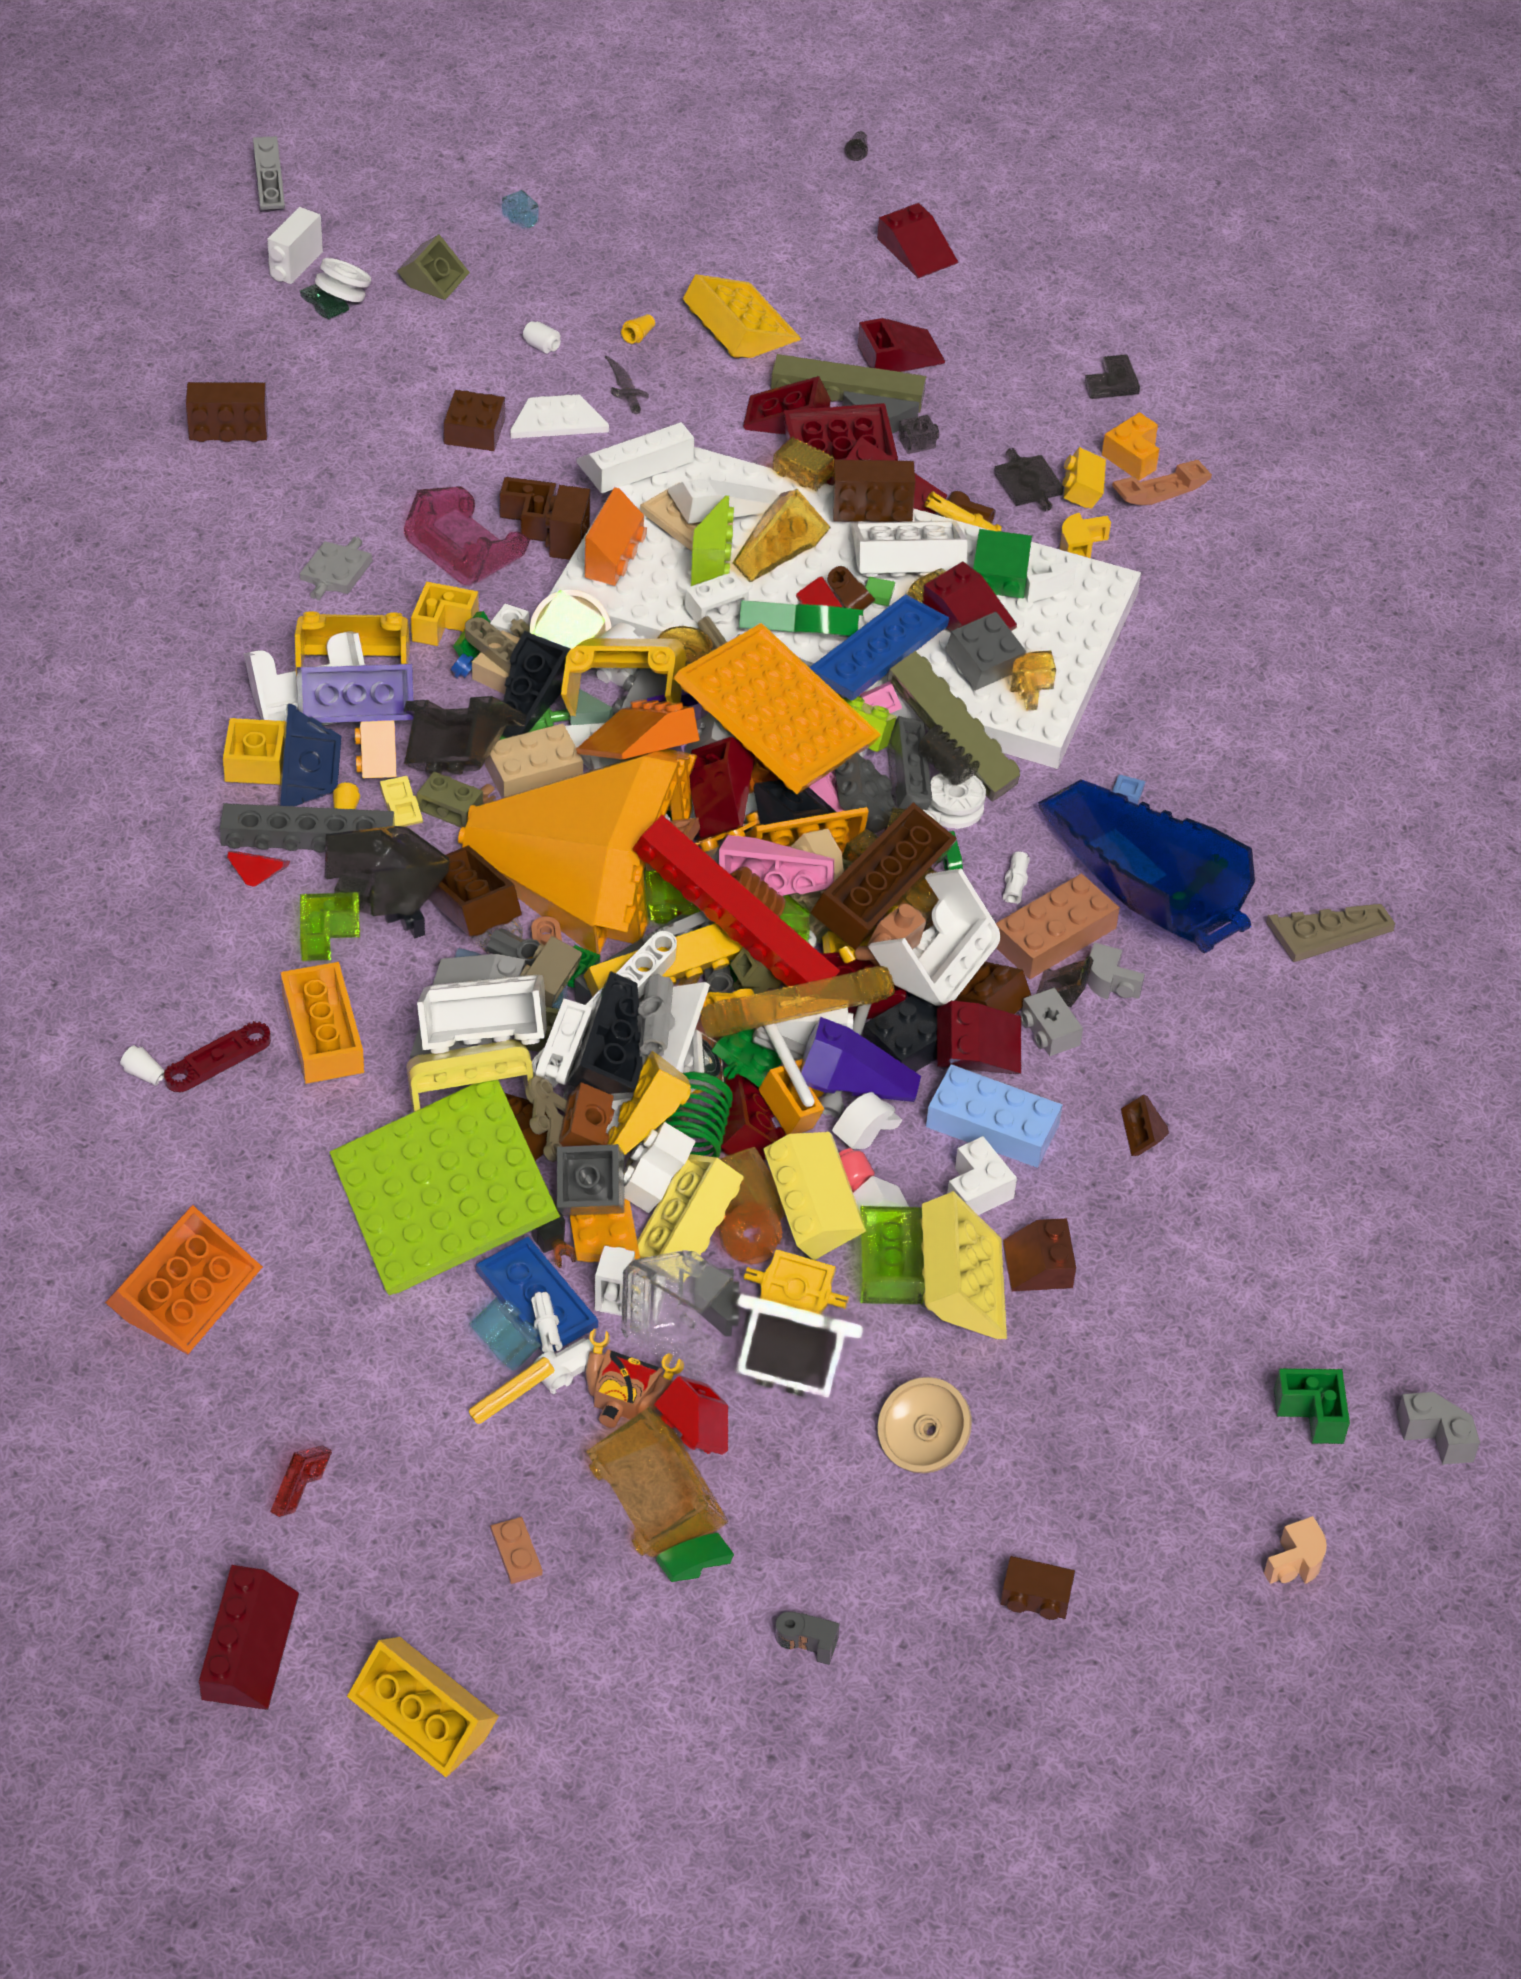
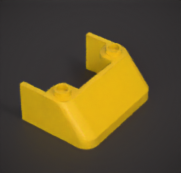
[295,611,410,676]
[561,638,686,716]

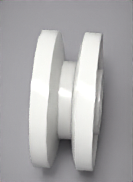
[315,258,371,302]
[927,770,986,829]

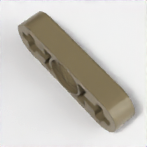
[465,617,517,673]

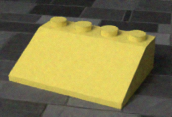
[920,1191,1007,1339]

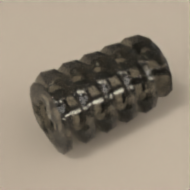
[919,725,980,786]

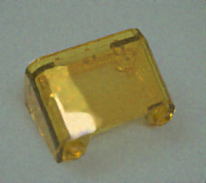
[586,1406,729,1558]

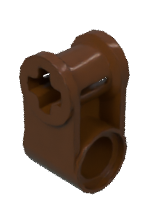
[827,566,875,611]

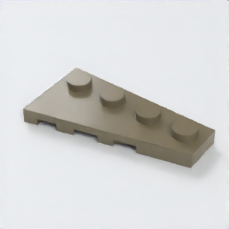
[1266,904,1396,962]

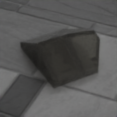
[1036,956,1094,1007]

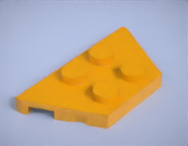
[570,1198,642,1269]

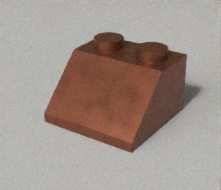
[1003,1218,1076,1292]

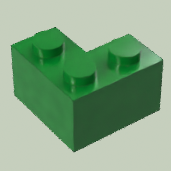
[1274,1368,1350,1444]

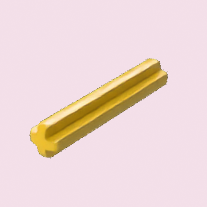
[468,1357,555,1424]

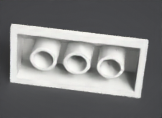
[577,422,694,494]

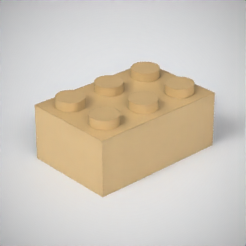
[485,723,583,798]

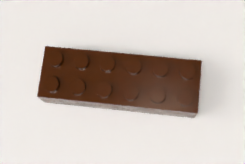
[810,802,957,950]

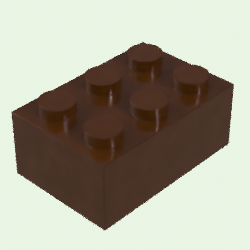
[186,382,268,442]
[833,460,915,522]

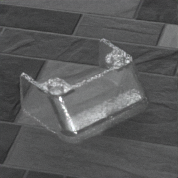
[621,1250,732,1381]

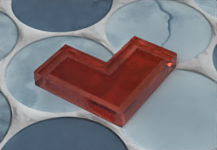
[270,1445,332,1517]

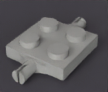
[300,536,373,601]

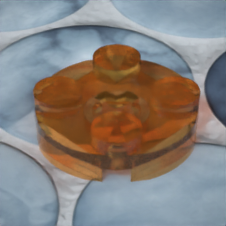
[719,1201,782,1264]

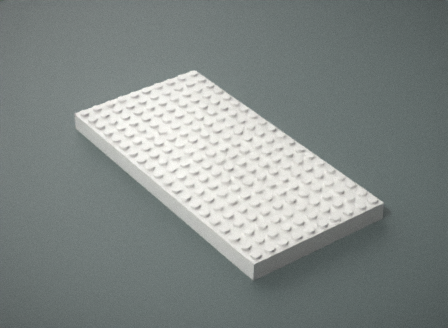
[549,433,1141,769]

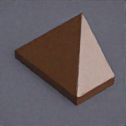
[1121,1094,1169,1156]

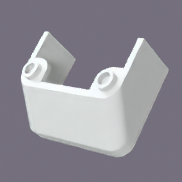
[868,868,1000,1006]

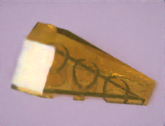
[732,489,831,582]

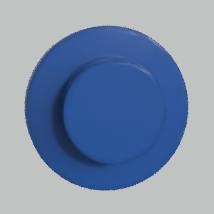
[450,653,474,679]

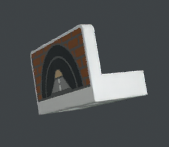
[681,1029,724,1094]

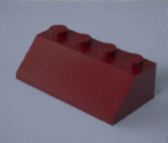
[199,1565,299,1710]

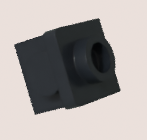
[385,894,425,939]

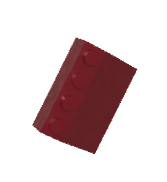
[783,403,898,484]

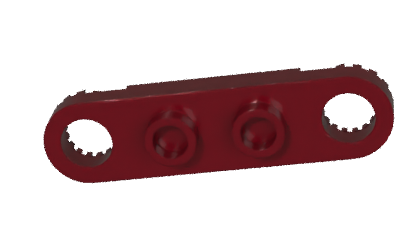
[164,1021,271,1092]

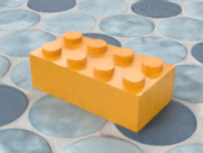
[280,962,364,1084]

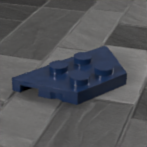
[278,704,342,807]

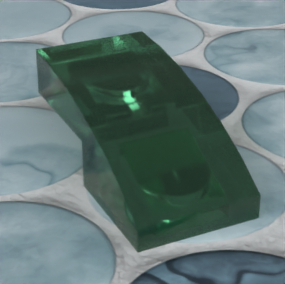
[299,284,349,319]

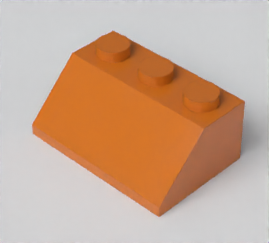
[585,487,647,586]

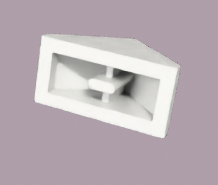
[853,1176,910,1224]

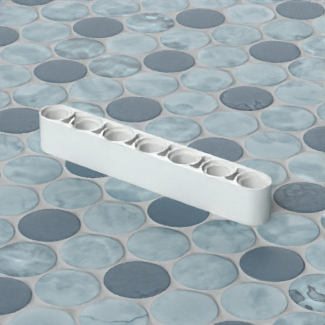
[532,931,677,1088]

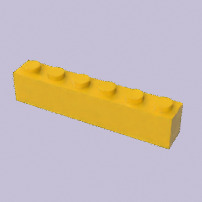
[583,923,743,997]

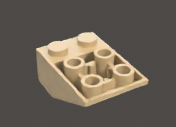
[790,829,844,936]

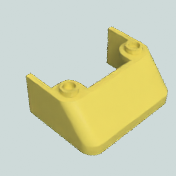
[406,1039,533,1112]

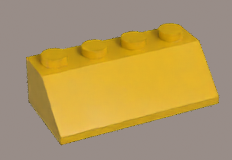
[347,1637,499,1777]

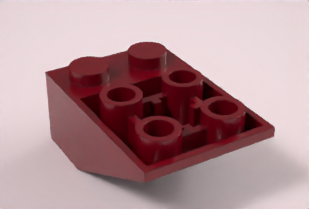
[858,318,945,372]
[689,737,755,839]

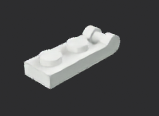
[536,999,593,1085]

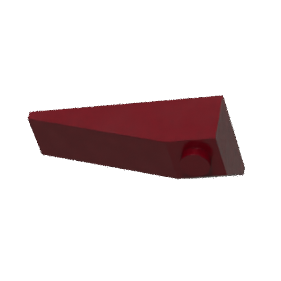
[718,1073,786,1162]

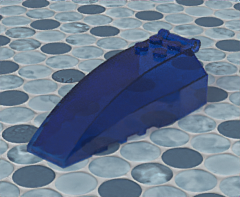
[1038,779,1255,953]

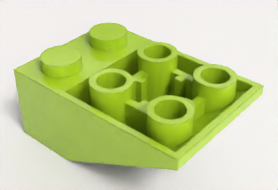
[691,495,734,586]

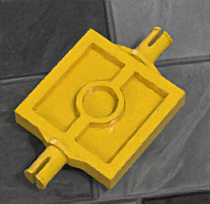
[744,1249,849,1328]

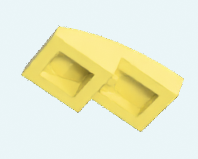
[380,776,423,829]

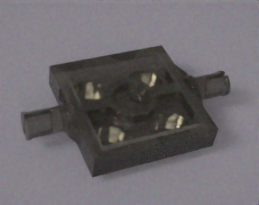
[994,448,1063,512]

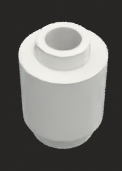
[523,321,561,354]

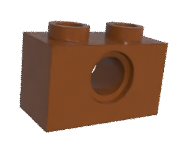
[559,1082,614,1147]

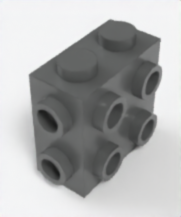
[835,752,895,834]

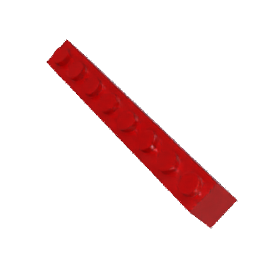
[632,815,840,999]

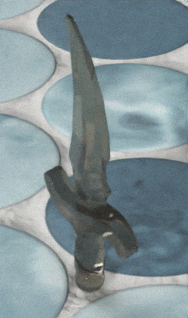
[605,356,649,414]

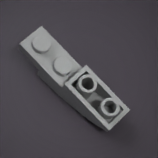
[253,136,285,210]

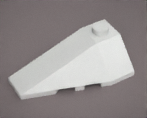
[668,479,785,524]

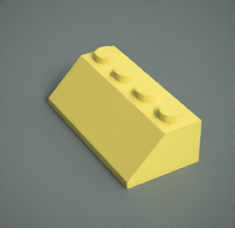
[763,1132,866,1260]
[637,1154,744,1284]

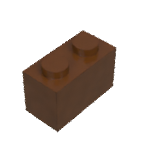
[1000,1556,1075,1620]

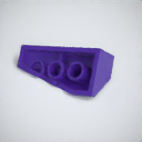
[800,1017,921,1102]

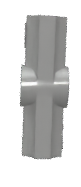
[638,974,675,1056]

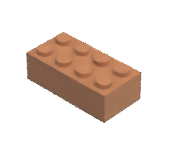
[996,873,1120,979]

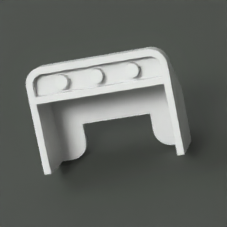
[243,631,365,725]
[417,975,547,1054]

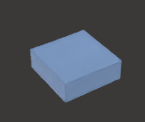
[1111,774,1146,805]

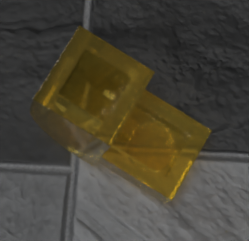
[1010,650,1056,711]

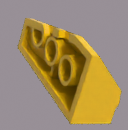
[607,1051,691,1155]

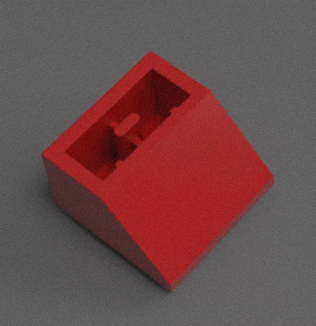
[654,1375,728,1455]

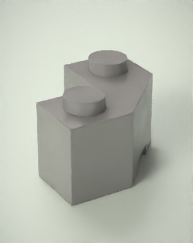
[1397,1392,1480,1465]

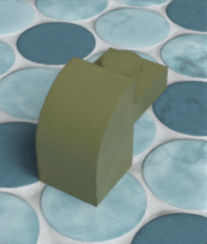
[730,947,781,995]

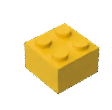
[223,718,285,785]

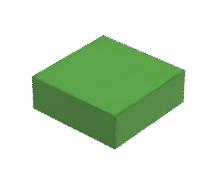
[865,577,895,606]

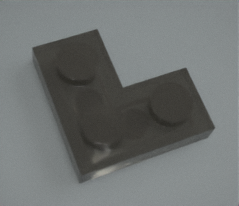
[1084,354,1140,399]

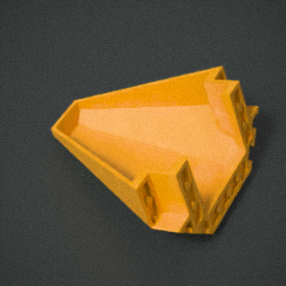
[458,749,697,955]

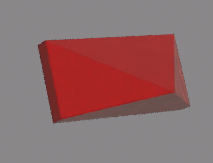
[227,851,290,887]

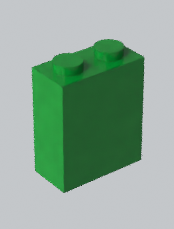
[973,529,1032,598]

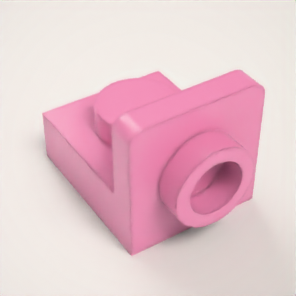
[860,681,902,713]

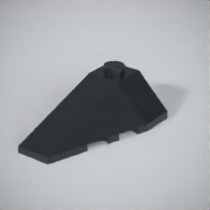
[495,631,571,738]
[567,971,643,1094]

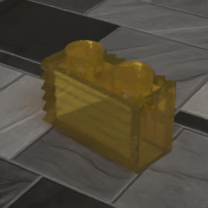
[773,437,834,492]

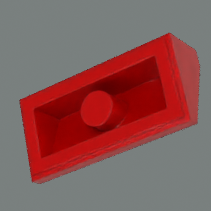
[796,576,842,607]

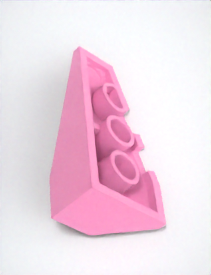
[719,835,835,896]

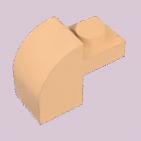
[1264,1516,1327,1584]

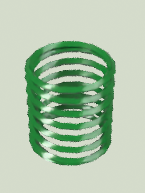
[659,1071,733,1158]

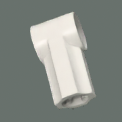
[534,1338,594,1394]

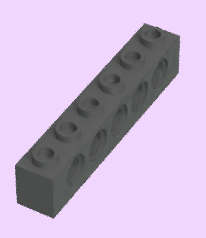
[220,803,395,855]

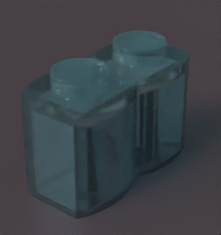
[469,1297,541,1372]

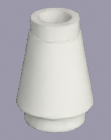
[120,1045,165,1086]

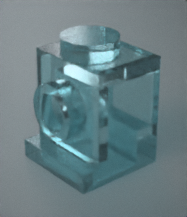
[502,190,538,229]

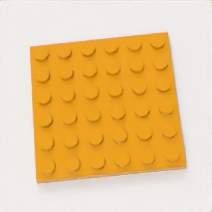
[673,623,881,794]

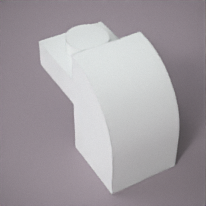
[832,1092,902,1149]

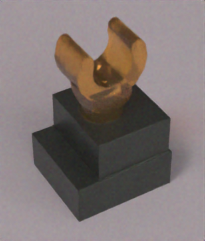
[532,1211,576,1268]

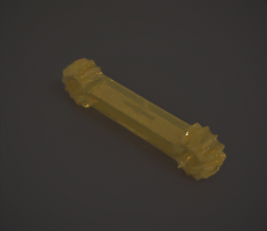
[700,966,895,1038]

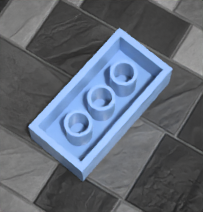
[926,1064,1063,1168]

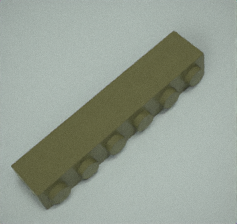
[771,354,926,413]
[888,651,1021,802]

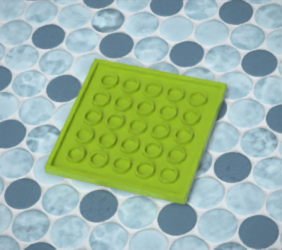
[329,1080,560,1295]

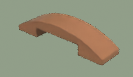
[1112,460,1212,505]

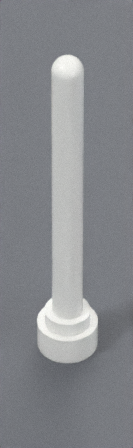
[748,996,814,1107]

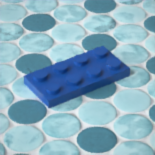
[476,1236,598,1353]

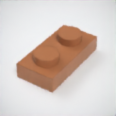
[491,1517,543,1584]

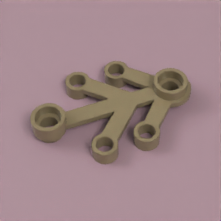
[525,1076,567,1162]

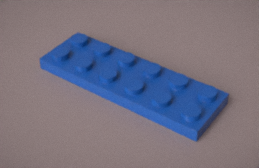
[809,594,949,701]

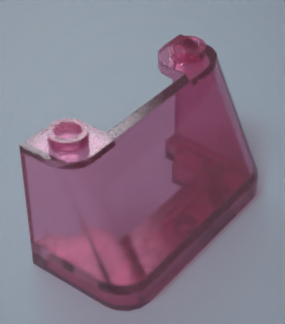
[404,486,530,585]

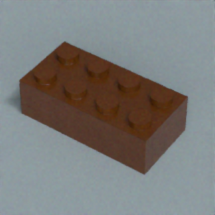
[417,845,522,937]

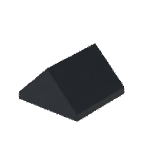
[753,780,829,825]

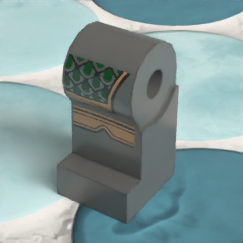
[775,1611,840,1665]

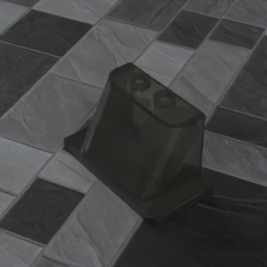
[404,696,527,775]
[731,1291,863,1397]

